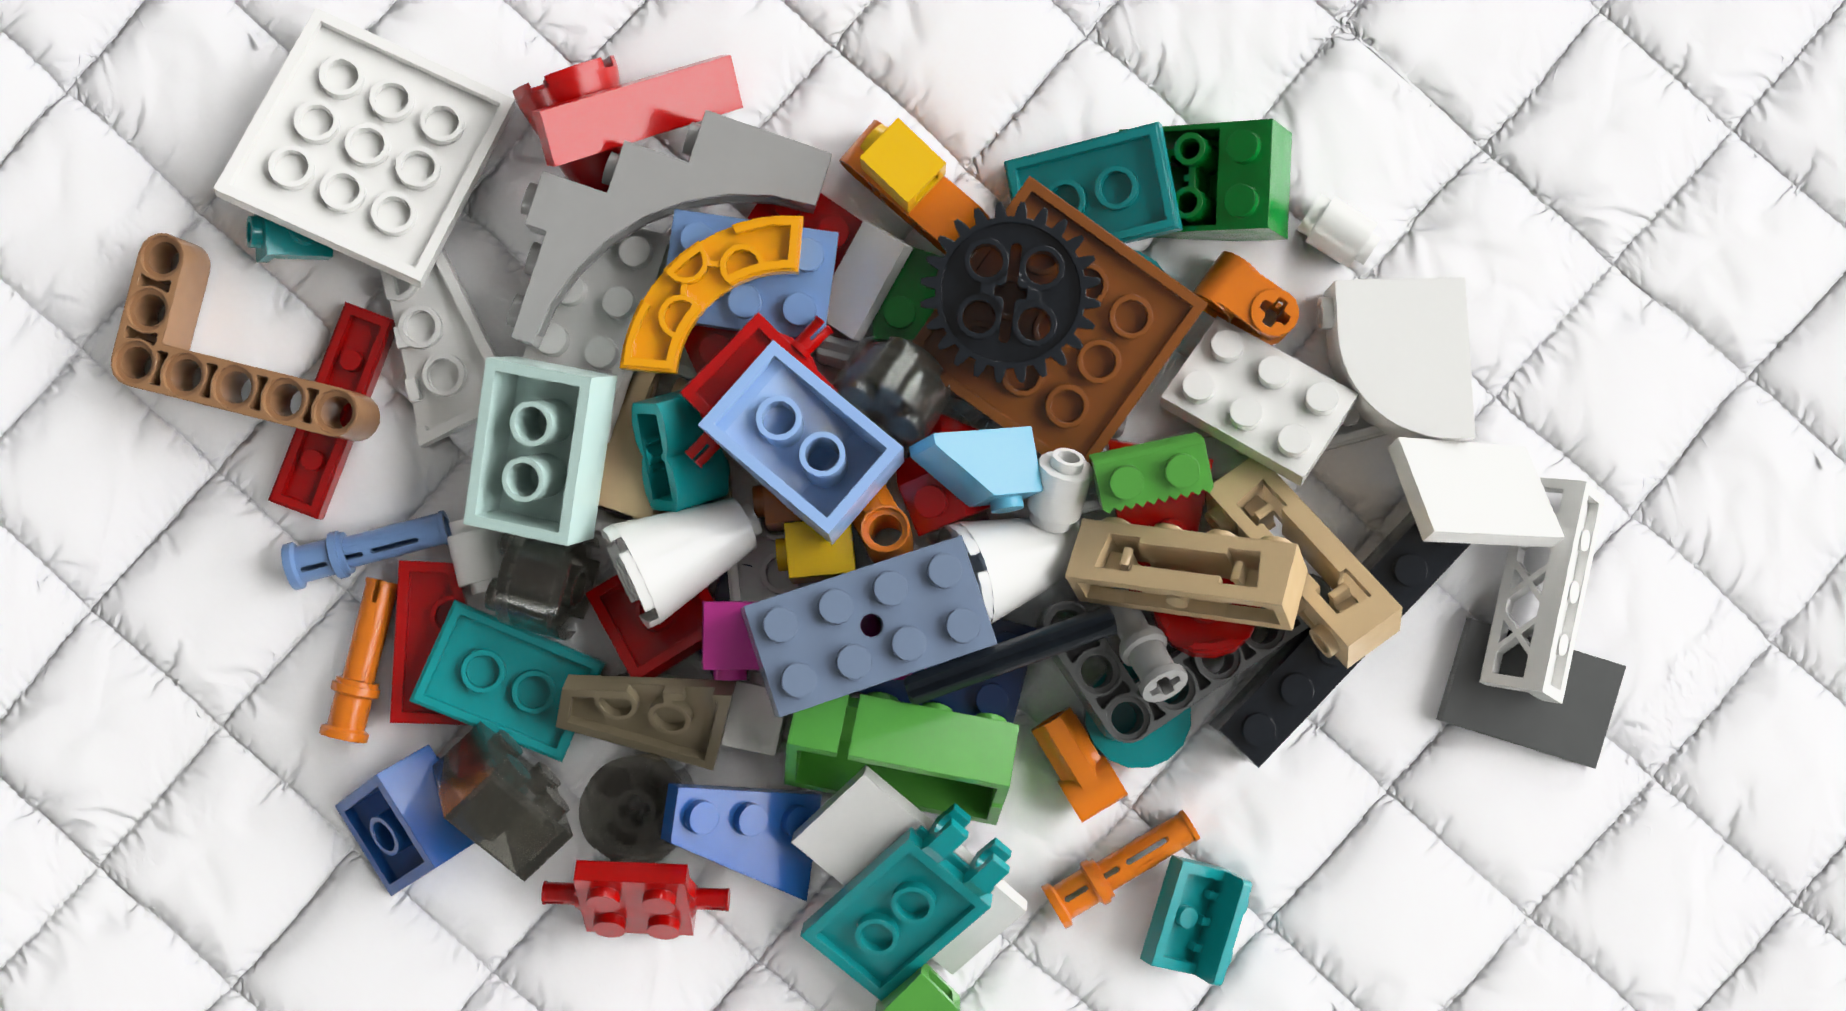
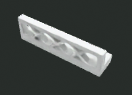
[1479,477,1605,704]

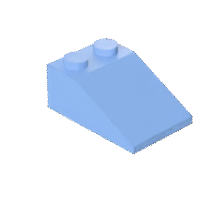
[698,340,905,545]

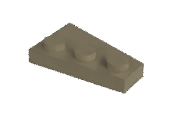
[556,674,737,770]

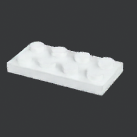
[523,228,671,443]

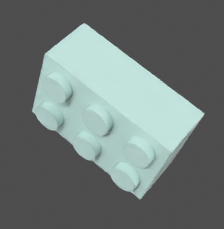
[463,356,617,546]

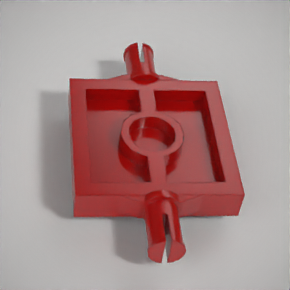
[679,312,838,469]
[541,860,730,940]

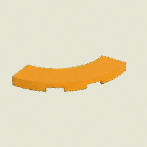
[619,215,804,375]

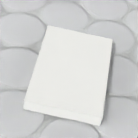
[1388,437,1565,547]

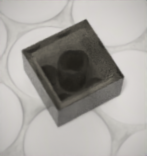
[433,721,573,882]

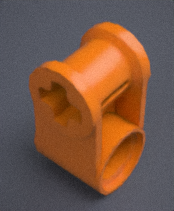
[1193,251,1299,346]

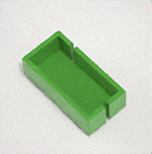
[784,692,1020,825]

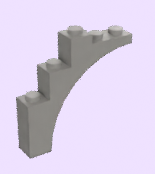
[507,110,832,348]

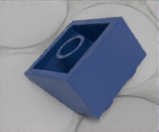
[335,744,486,896]

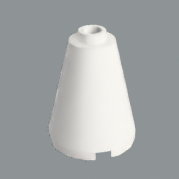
[601,498,762,629]
[937,517,1081,624]

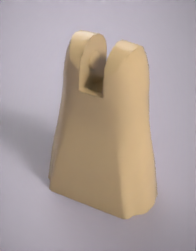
[598,371,690,519]

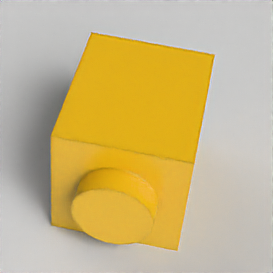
[860,118,946,213]
[775,521,856,584]

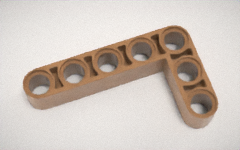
[111,233,380,441]

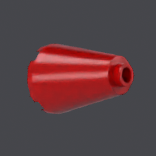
[512,55,622,193]

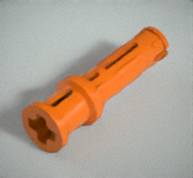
[319,577,398,743]
[1041,810,1200,929]

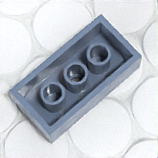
[740,535,998,718]

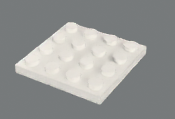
[213,7,516,289]

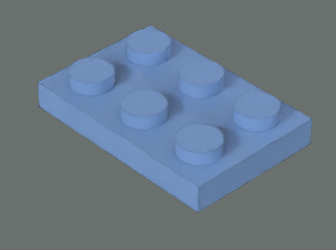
[666,209,839,344]

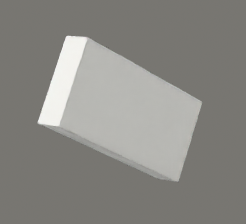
[827,220,913,342]

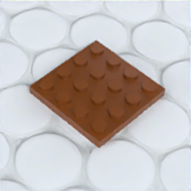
[902,176,1208,464]

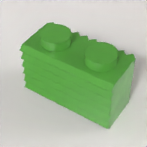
[1089,432,1214,514]

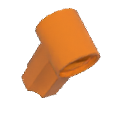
[852,485,914,564]
[1031,706,1128,823]

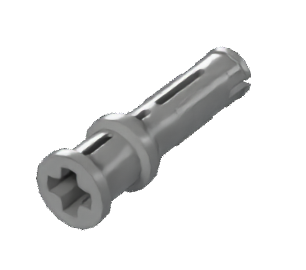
[1101,587,1188,703]

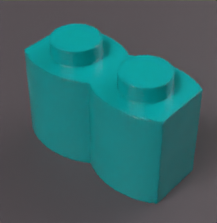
[632,390,730,512]

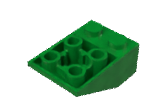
[1119,119,1292,241]

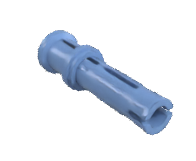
[281,510,452,591]

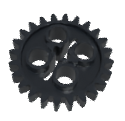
[920,202,1101,383]

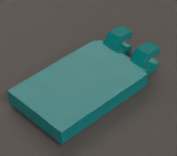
[800,803,1012,1001]

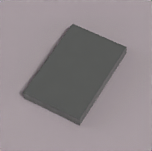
[1436,618,1626,769]

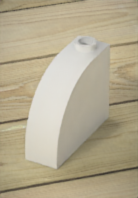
[1317,277,1476,442]

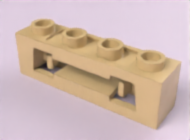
[1204,458,1403,669]
[1065,517,1308,631]

